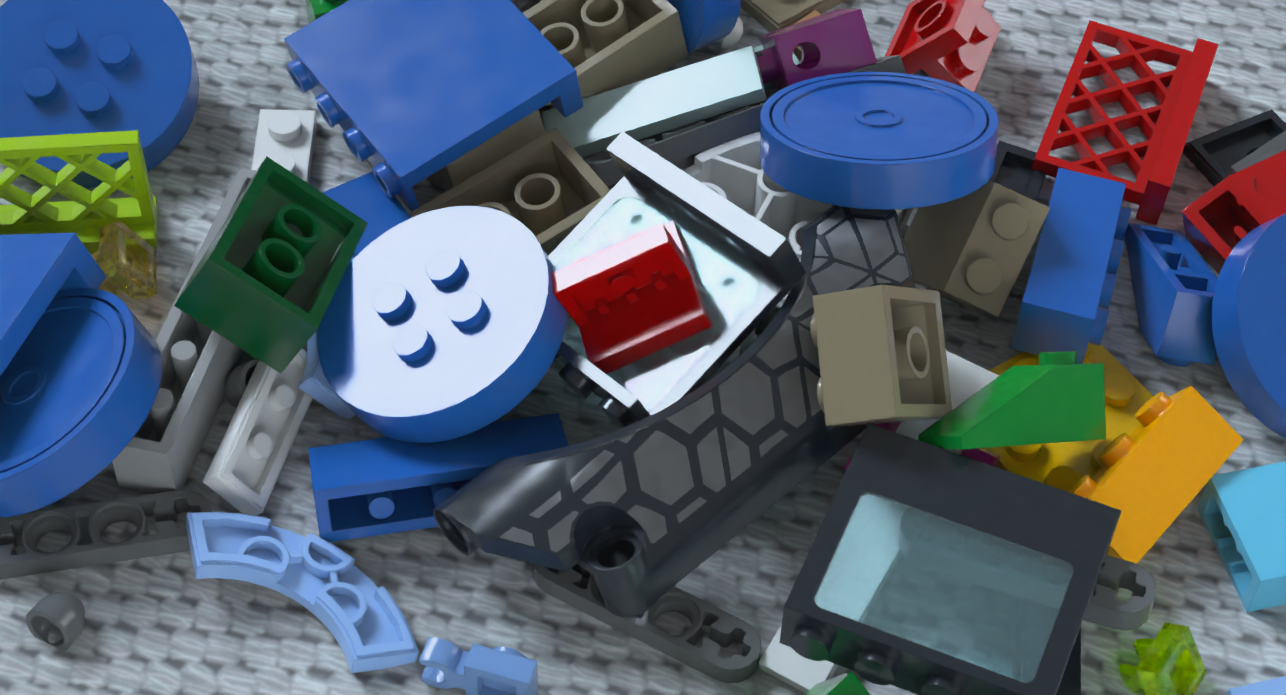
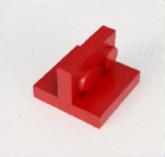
[885,0,1001,92]
[552,220,713,374]

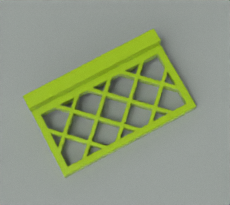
[0,130,159,254]

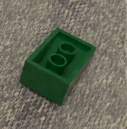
[174,156,368,374]

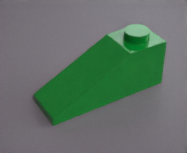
[918,351,1106,449]

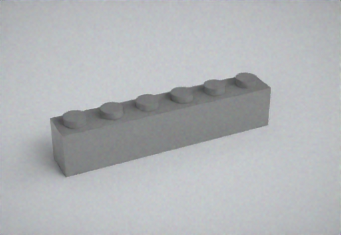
[112,167,256,494]

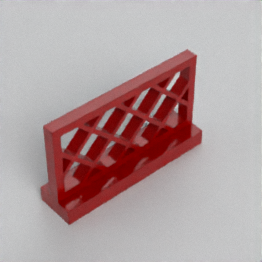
[1031,20,1219,226]

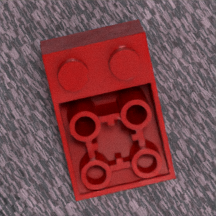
[1181,150,1286,274]

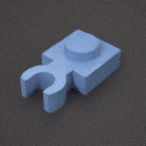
[419,637,538,695]

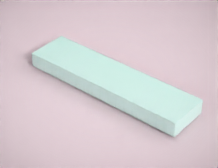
[542,45,767,158]

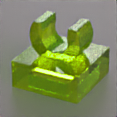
[1118,622,1207,695]

